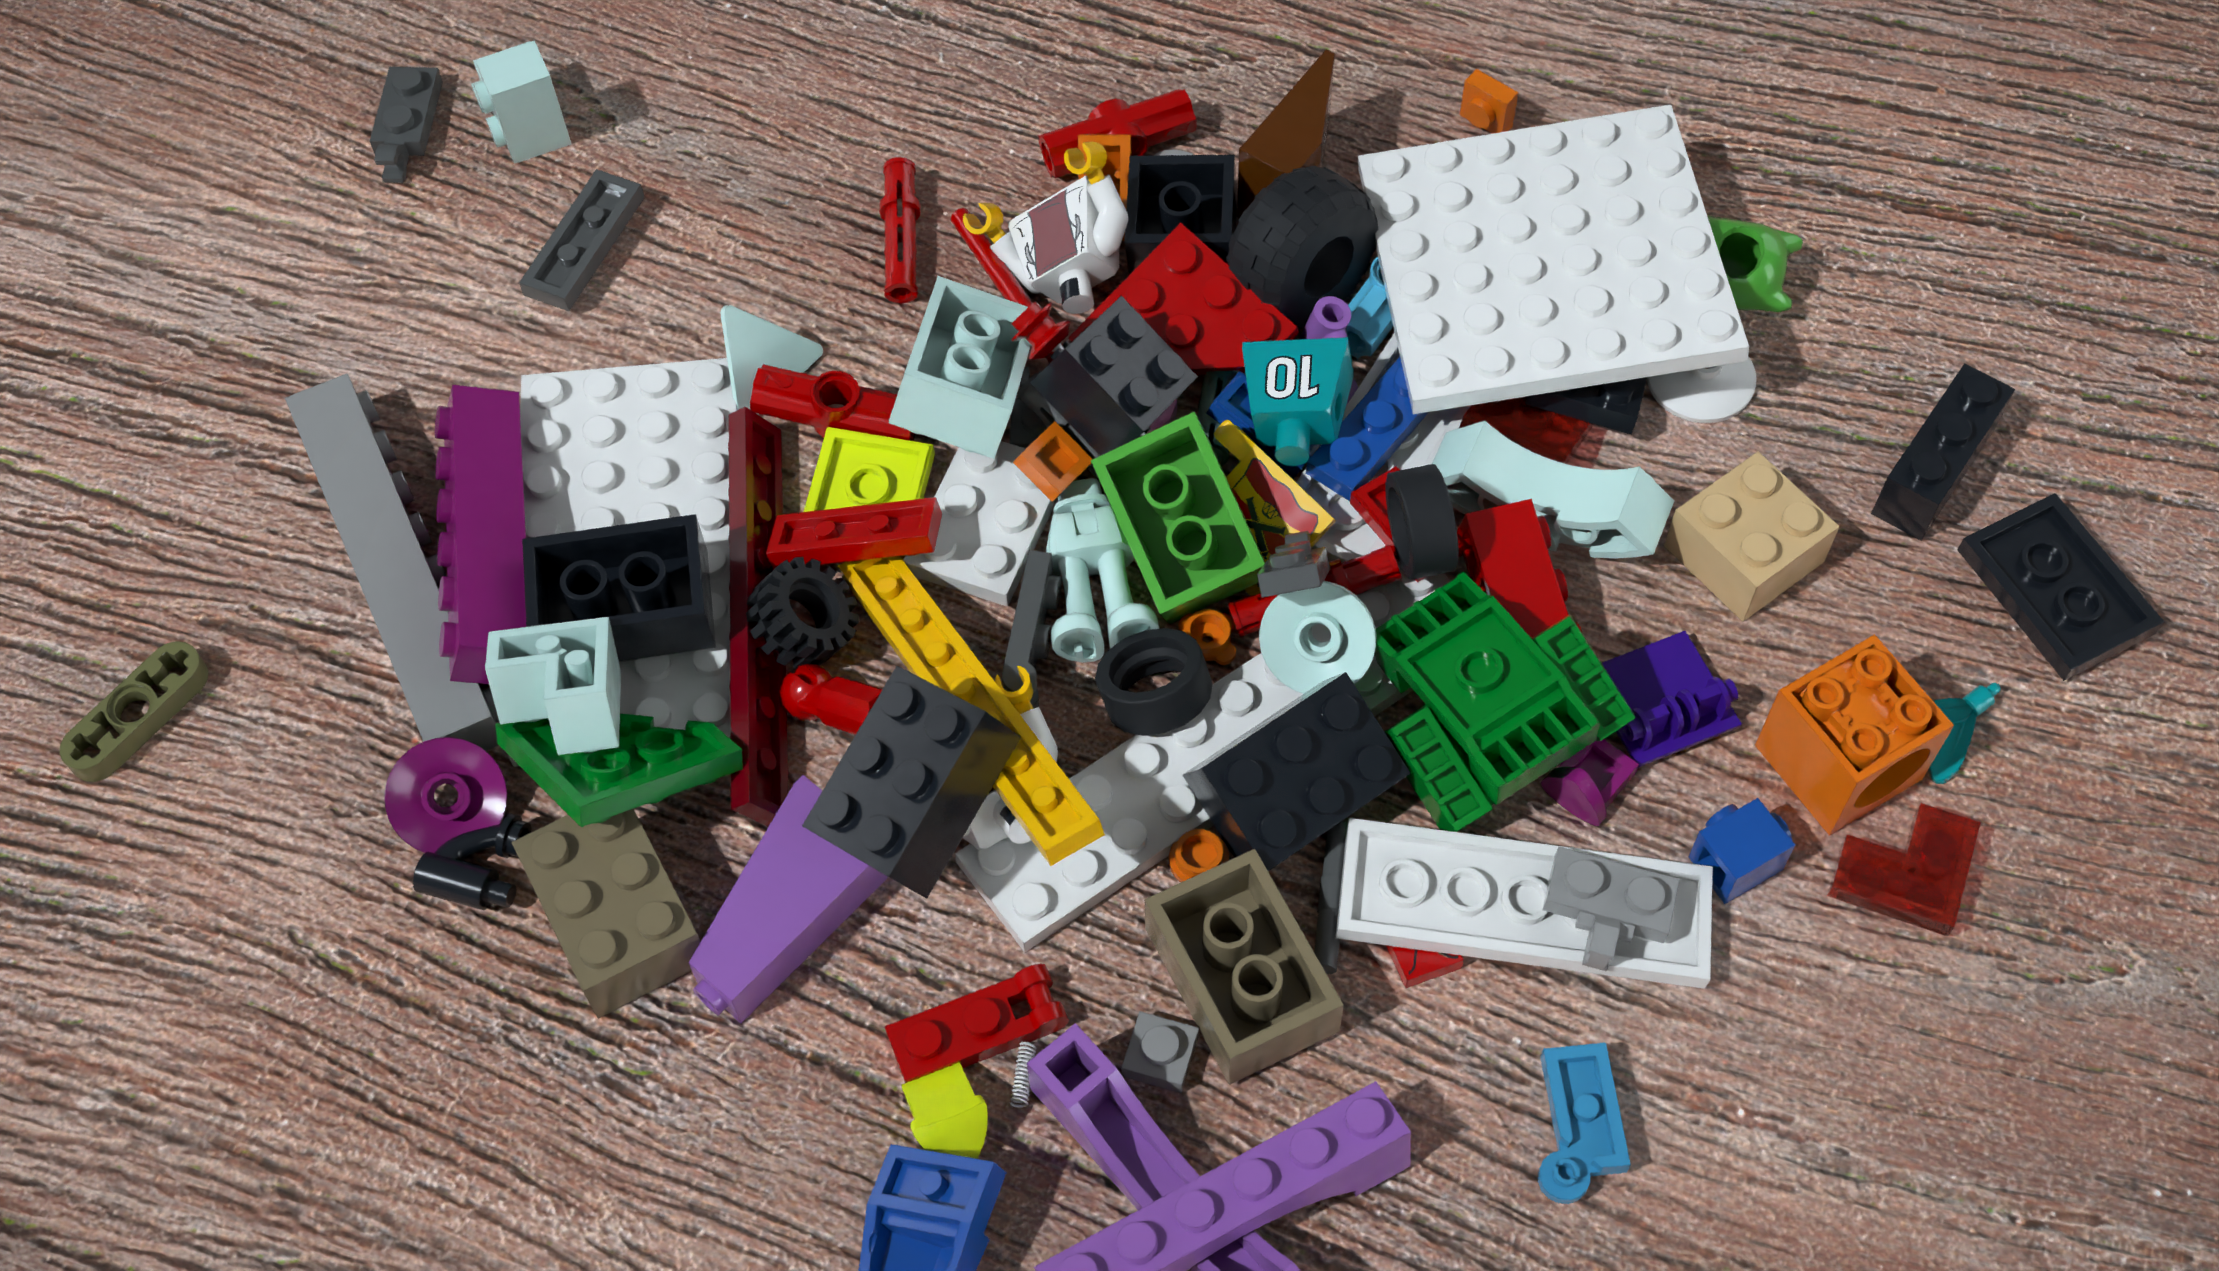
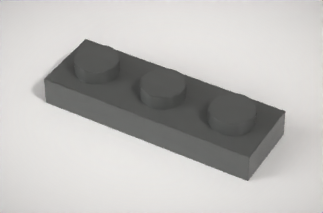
[519,169,645,311]

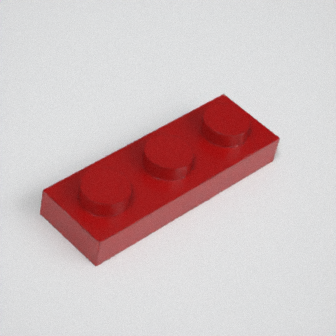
[766,497,942,570]

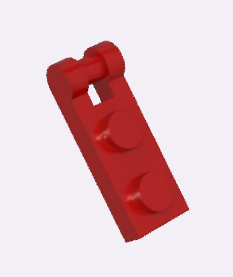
[884,964,1069,1083]

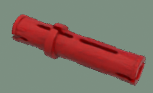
[879,157,921,304]
[1228,544,1402,638]

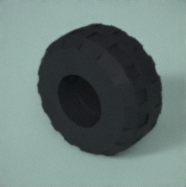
[1226,166,1379,328]

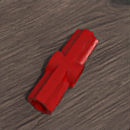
[1039,89,1197,178]
[750,364,916,441]

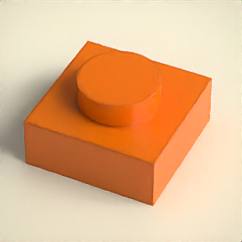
[1460,69,1519,134]
[1013,421,1093,502]

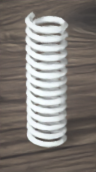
[1010,1042,1037,1108]

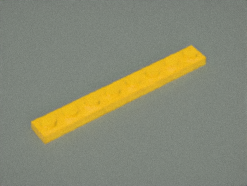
[838,556,1105,866]

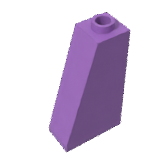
[688,775,888,1023]

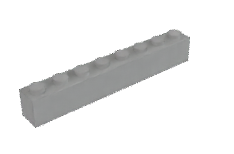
[285,374,499,751]

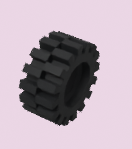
[746,557,859,669]

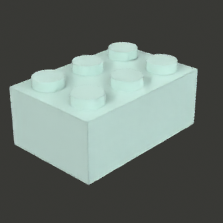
[888,276,1031,459]

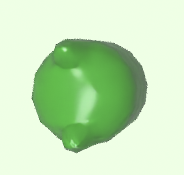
[1707,215,1803,312]

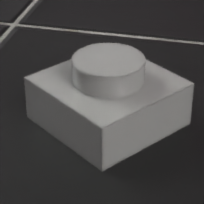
[1121,1011,1199,1093]

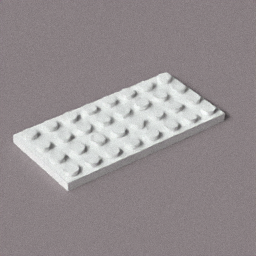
[508,358,737,767]

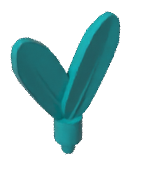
[1929,683,2001,784]

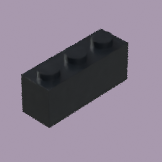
[1871,363,2015,541]

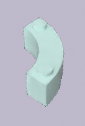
[1432,421,1674,559]

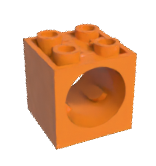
[1755,634,1954,836]

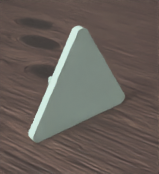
[720,305,823,415]

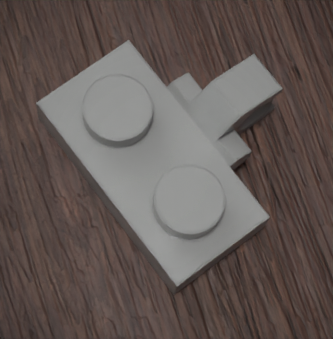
[1542,846,1680,971]

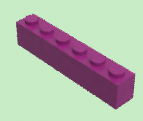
[435,385,526,684]

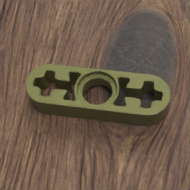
[60,641,209,782]

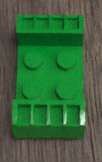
[1375,572,1599,805]
[1384,614,1636,832]

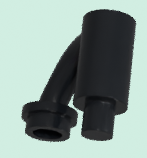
[413,813,532,910]

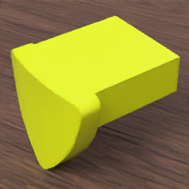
[901,1062,988,1159]

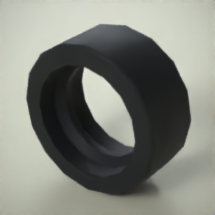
[1385,464,1459,579]
[1095,628,1213,736]

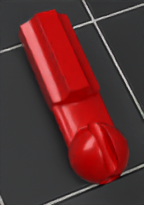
[780,664,883,735]

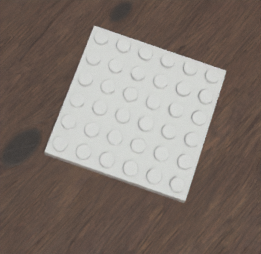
[1358,104,1749,414]

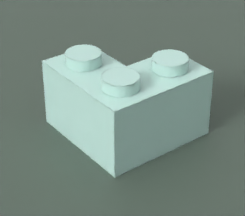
[471,40,572,164]
[485,617,621,755]

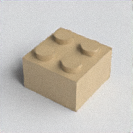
[1664,451,1840,622]

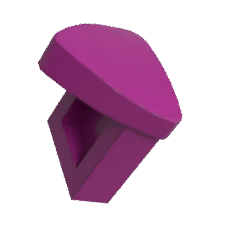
[1541,739,1639,826]

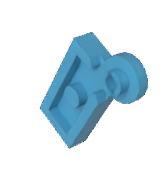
[1538,1043,1631,1204]

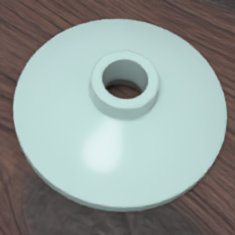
[1259,581,1377,694]

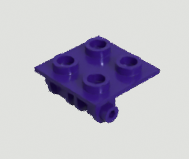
[1602,631,1742,767]

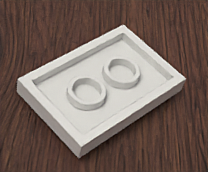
[903,441,1058,607]

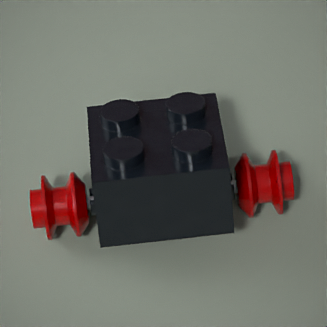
[1011,296,1198,456]

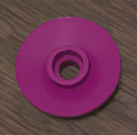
[384,737,507,853]

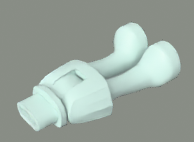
[1046,478,1160,662]

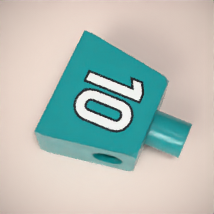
[1242,337,1354,466]

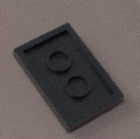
[1957,493,2164,681]

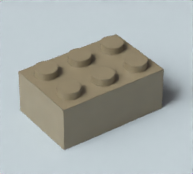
[511,809,701,1018]
[1144,849,1344,1085]

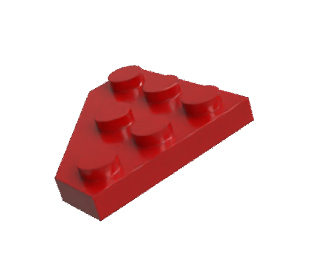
[1068,223,1299,375]

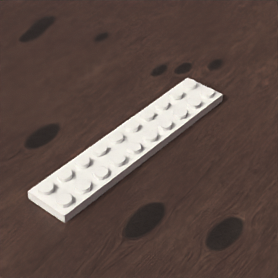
[955,562,1451,952]

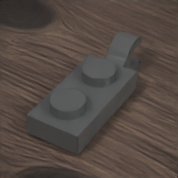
[370,67,443,183]
[1257,531,1330,598]

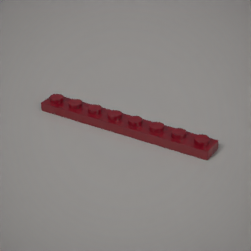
[728,407,788,827]

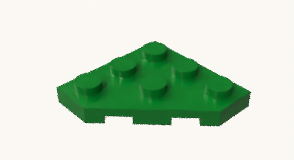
[495,713,743,827]

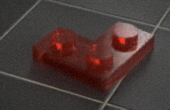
[1827,803,1981,936]

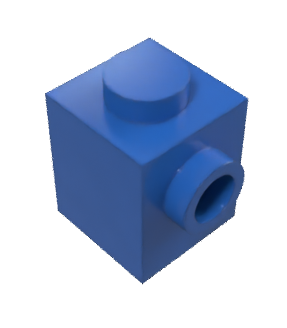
[1688,798,1796,904]

